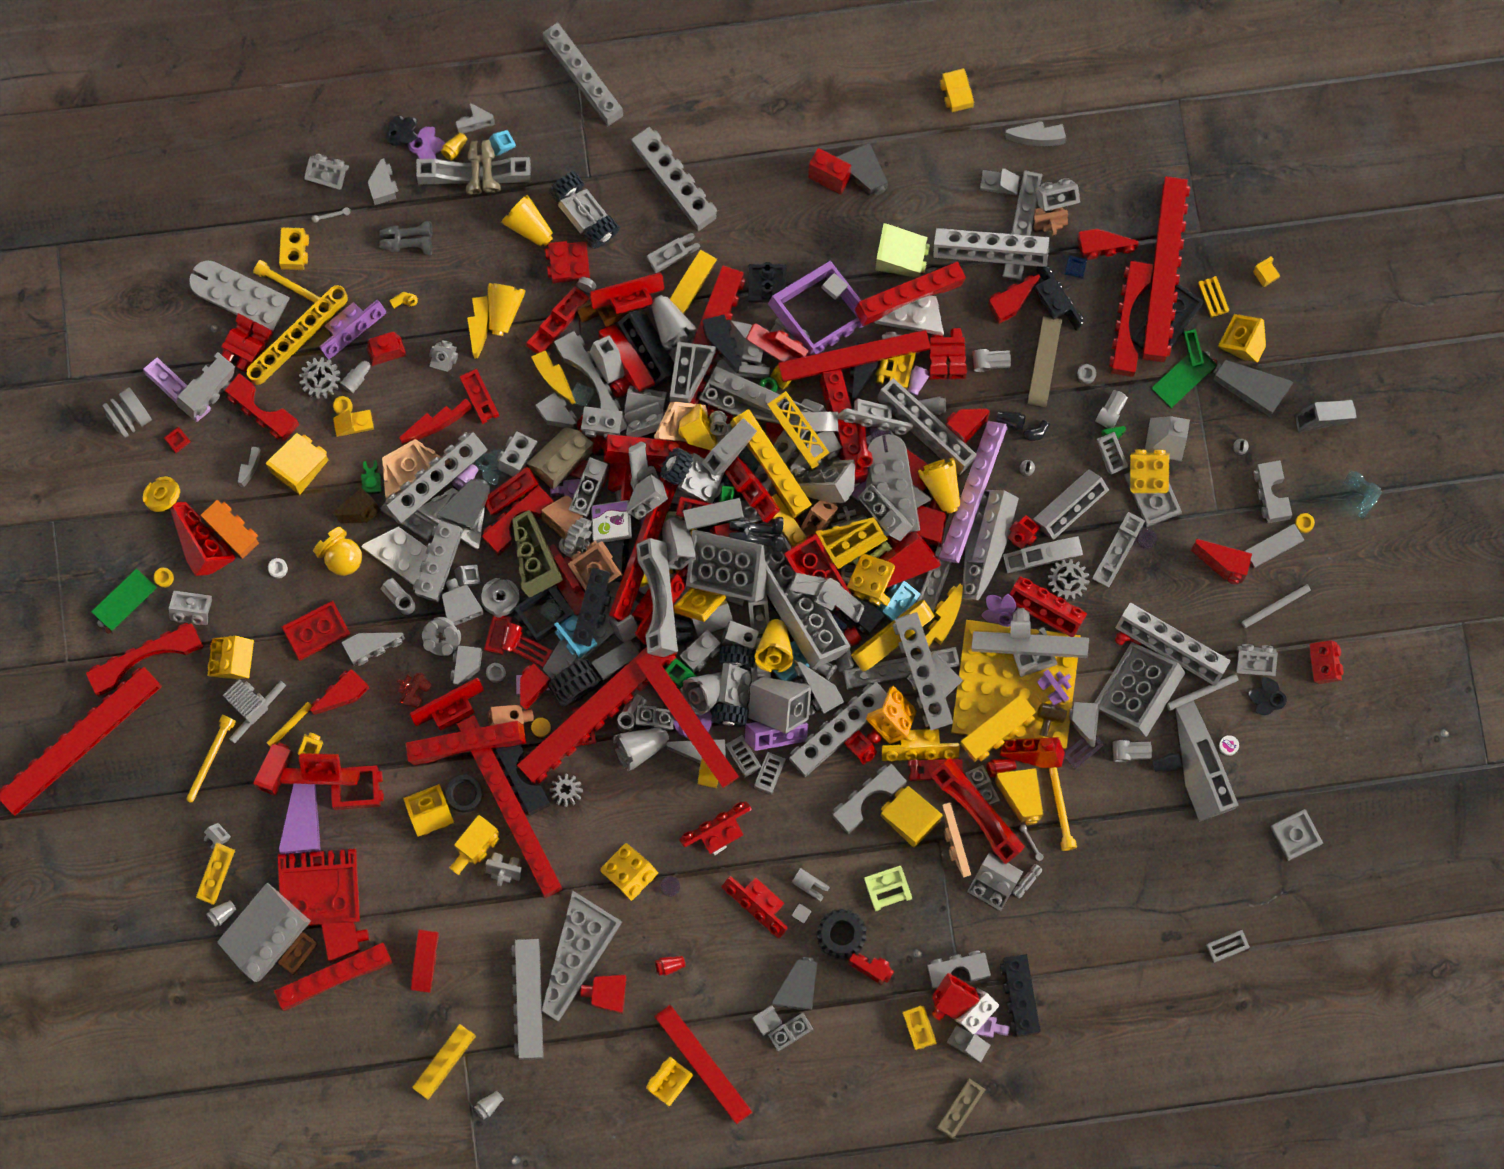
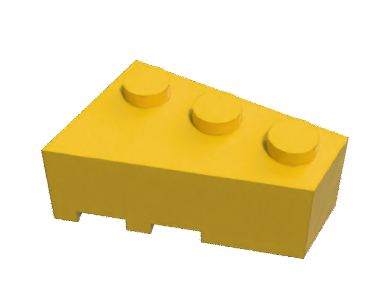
[815,517,888,569]

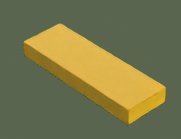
[196,843,235,905]

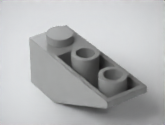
[701,418,757,476]
[789,431,842,476]
[569,457,609,517]
[858,484,913,541]
[342,633,405,666]
[794,659,844,713]

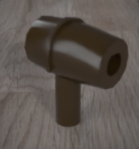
[1037,703,1067,737]

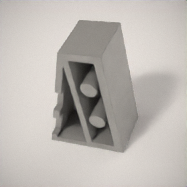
[670,342,716,403]
[176,352,235,419]

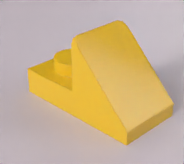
[333,410,374,437]

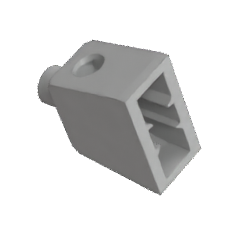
[442,578,484,626]
[720,621,761,650]

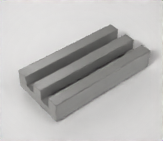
[1206,930,1250,963]

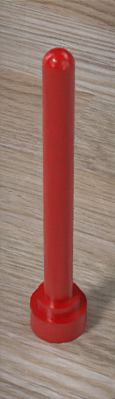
[855,398,873,467]

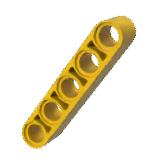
[851,599,935,672]

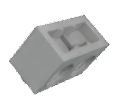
[497,432,537,477]

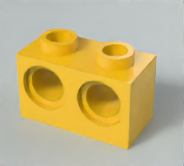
[279,228,309,270]

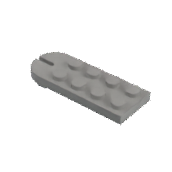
[190,261,290,332]
[868,434,920,536]

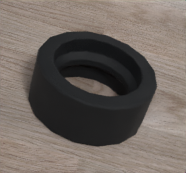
[445,774,483,813]

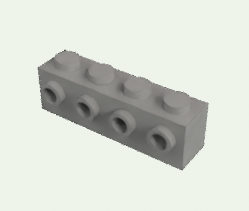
[1033,470,1109,540]
[413,521,463,603]

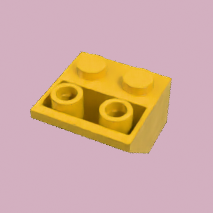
[207,636,254,679]

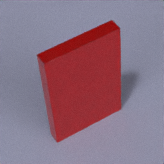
[282,600,351,661]

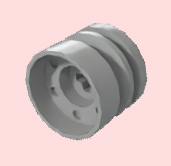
[102,387,152,438]

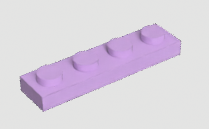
[143,358,211,422]

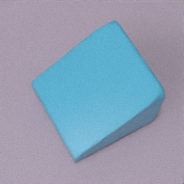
[488,130,516,156]

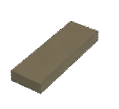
[937,1078,986,1139]

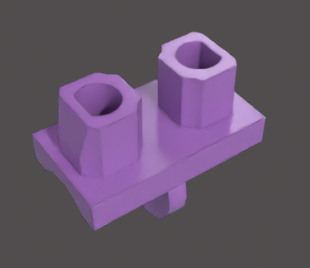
[1037,669,1071,705]

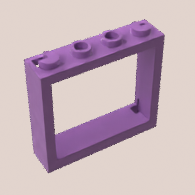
[768,261,863,356]

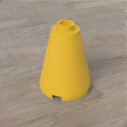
[501,195,553,246]
[488,283,525,336]
[918,458,960,513]
[755,619,793,672]

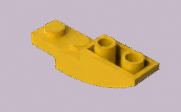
[916,584,963,654]

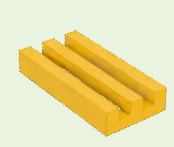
[1198,276,1229,318]

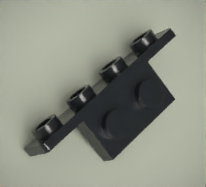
[1034,265,1084,331]
[572,568,611,647]

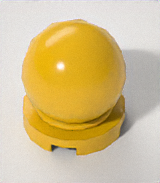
[313,527,362,576]

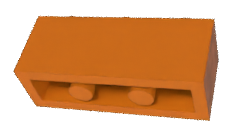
[201,500,259,559]

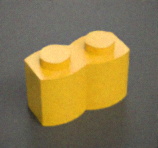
[940,69,974,112]

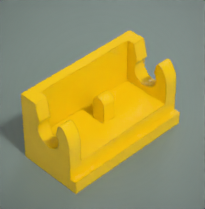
[903,1006,937,1050]

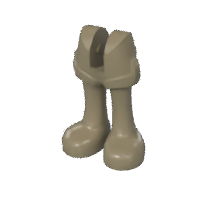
[466,140,500,194]

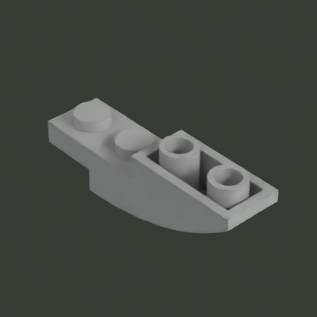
[1003,536,1083,574]

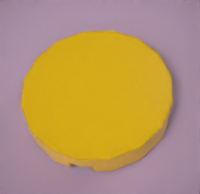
[143,476,180,512]

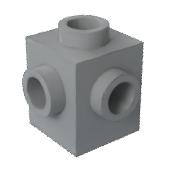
[429,341,458,372]

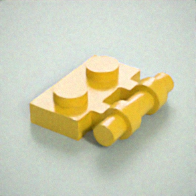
[876,353,916,390]

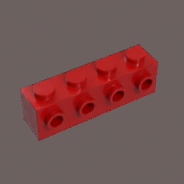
[1009,576,1087,637]

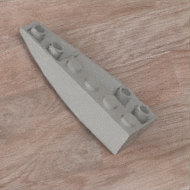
[699,366,818,426]
[962,490,1019,600]
[1175,701,1238,822]

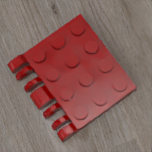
[278,848,360,926]

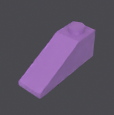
[745,722,808,751]

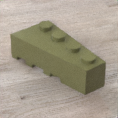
[512,510,563,598]

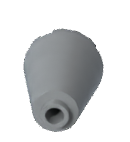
[651,296,697,350]
[680,672,722,715]
[613,727,669,771]

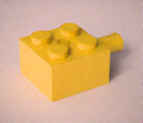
[449,815,500,875]

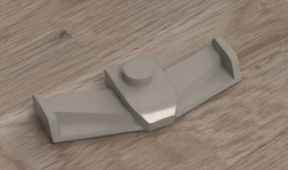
[629,442,671,509]
[788,573,864,623]

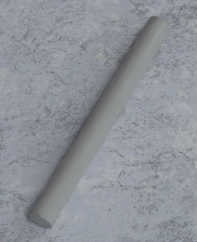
[1241,584,1311,628]
[1167,674,1238,710]
[229,680,286,743]

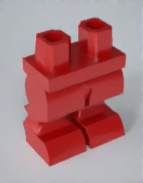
[221,313,273,373]
[929,328,967,380]

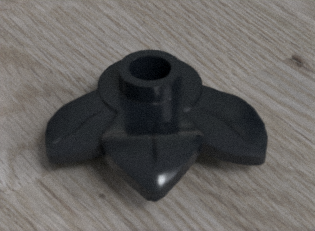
[386,115,418,146]
[1248,677,1287,715]

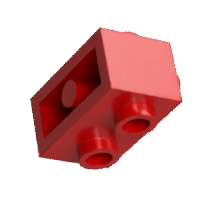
[1310,640,1343,684]

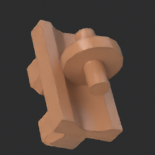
[1034,207,1068,235]

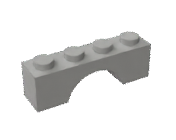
[833,764,907,834]

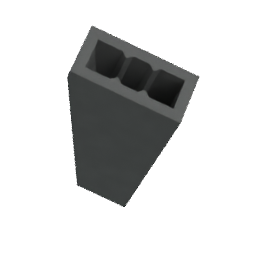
[1213,360,1293,417]

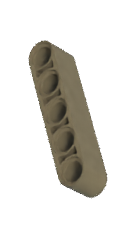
[1027,316,1062,407]

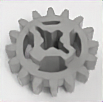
[299,357,341,399]
[564,517,593,557]
[1047,559,1089,601]

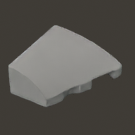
[1013,627,1057,677]

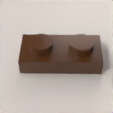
[278,932,318,975]

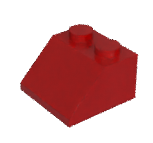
[946,409,990,444]

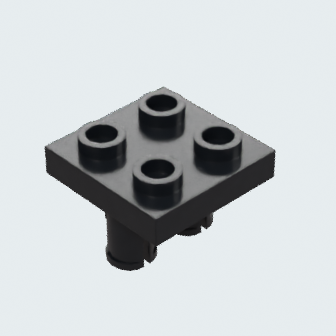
[748,262,786,303]

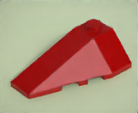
[170,502,235,576]
[784,534,851,610]

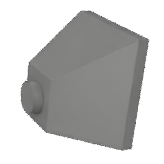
[729,321,768,364]
[1145,416,1190,462]

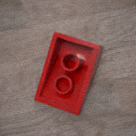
[1191,539,1252,585]

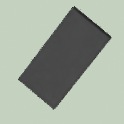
[1131,284,1204,349]

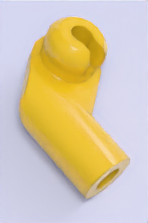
[389,292,418,308]

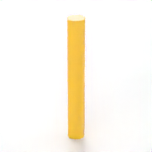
[267,702,312,747]

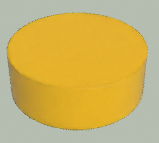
[333,396,353,415]
[1295,513,1315,533]
[154,568,174,588]
[531,718,551,738]

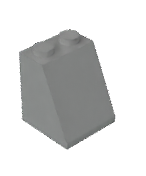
[748,677,811,734]

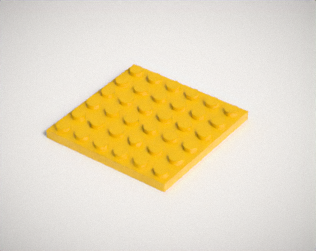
[951,620,1081,750]

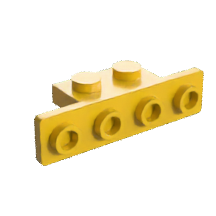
[882,729,960,761]

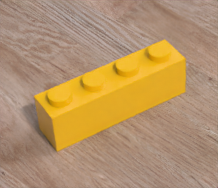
[960,694,1036,762]

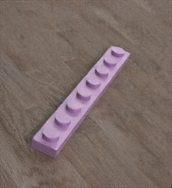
[939,421,1007,563]

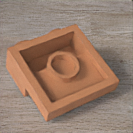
[568,541,621,591]

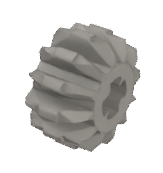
[550,774,583,807]

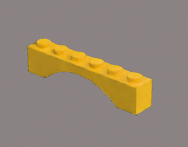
[730,409,812,518]

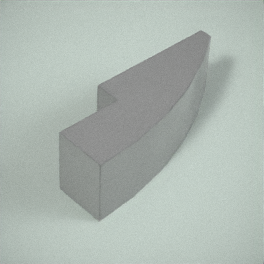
[1005,121,1066,146]

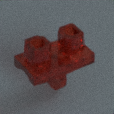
[397,672,431,708]

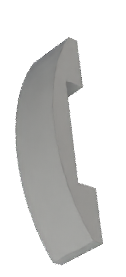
[1092,512,1145,588]

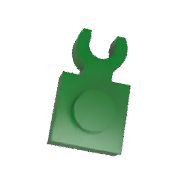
[361,460,382,494]

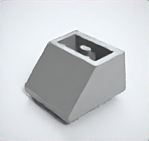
[967,852,1023,911]

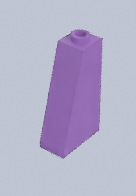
[279,784,321,855]

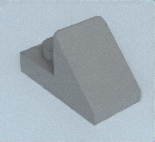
[456,103,495,134]
[980,169,1020,195]
[947,1025,991,1063]

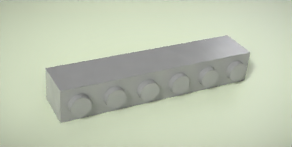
[512,939,543,1060]

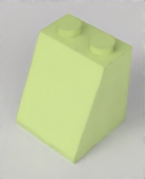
[875,224,930,278]

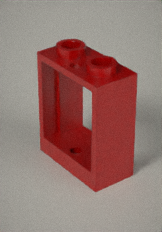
[331,765,384,810]

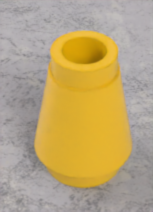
[441,133,467,160]

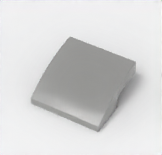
[907,651,963,707]

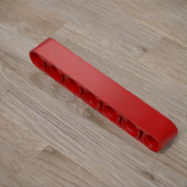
[654,1004,752,1124]

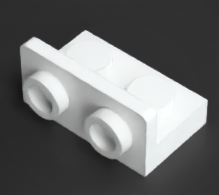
[954,988,999,1034]

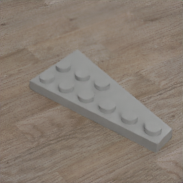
[542,891,622,1022]

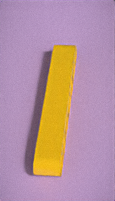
[247,285,348,385]

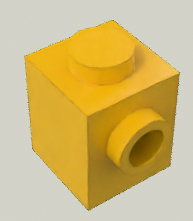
[298,733,323,755]

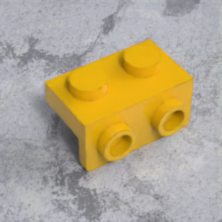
[646,1057,693,1106]

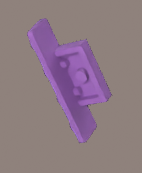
[320,300,386,359]

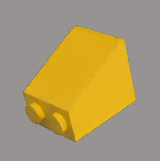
[266,433,328,495]
[995,768,1043,825]
[881,786,943,848]

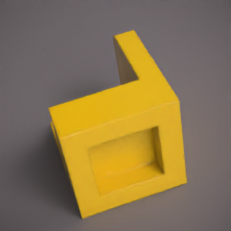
[1253,256,1280,287]

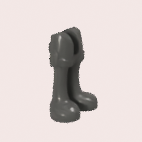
[379,221,432,255]

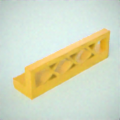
[767,391,830,469]
[412,1024,476,1100]

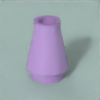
[907,366,929,395]
[452,464,479,491]

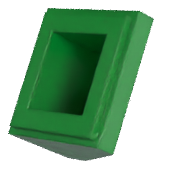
[1101,426,1126,443]

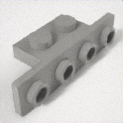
[837,399,913,435]

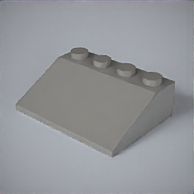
[686,530,767,602]
[1095,642,1185,737]
[217,883,311,982]

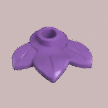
[408,127,445,159]
[982,594,1016,627]

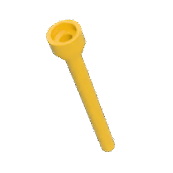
[253,260,329,310]
[187,715,236,803]
[1049,767,1077,851]

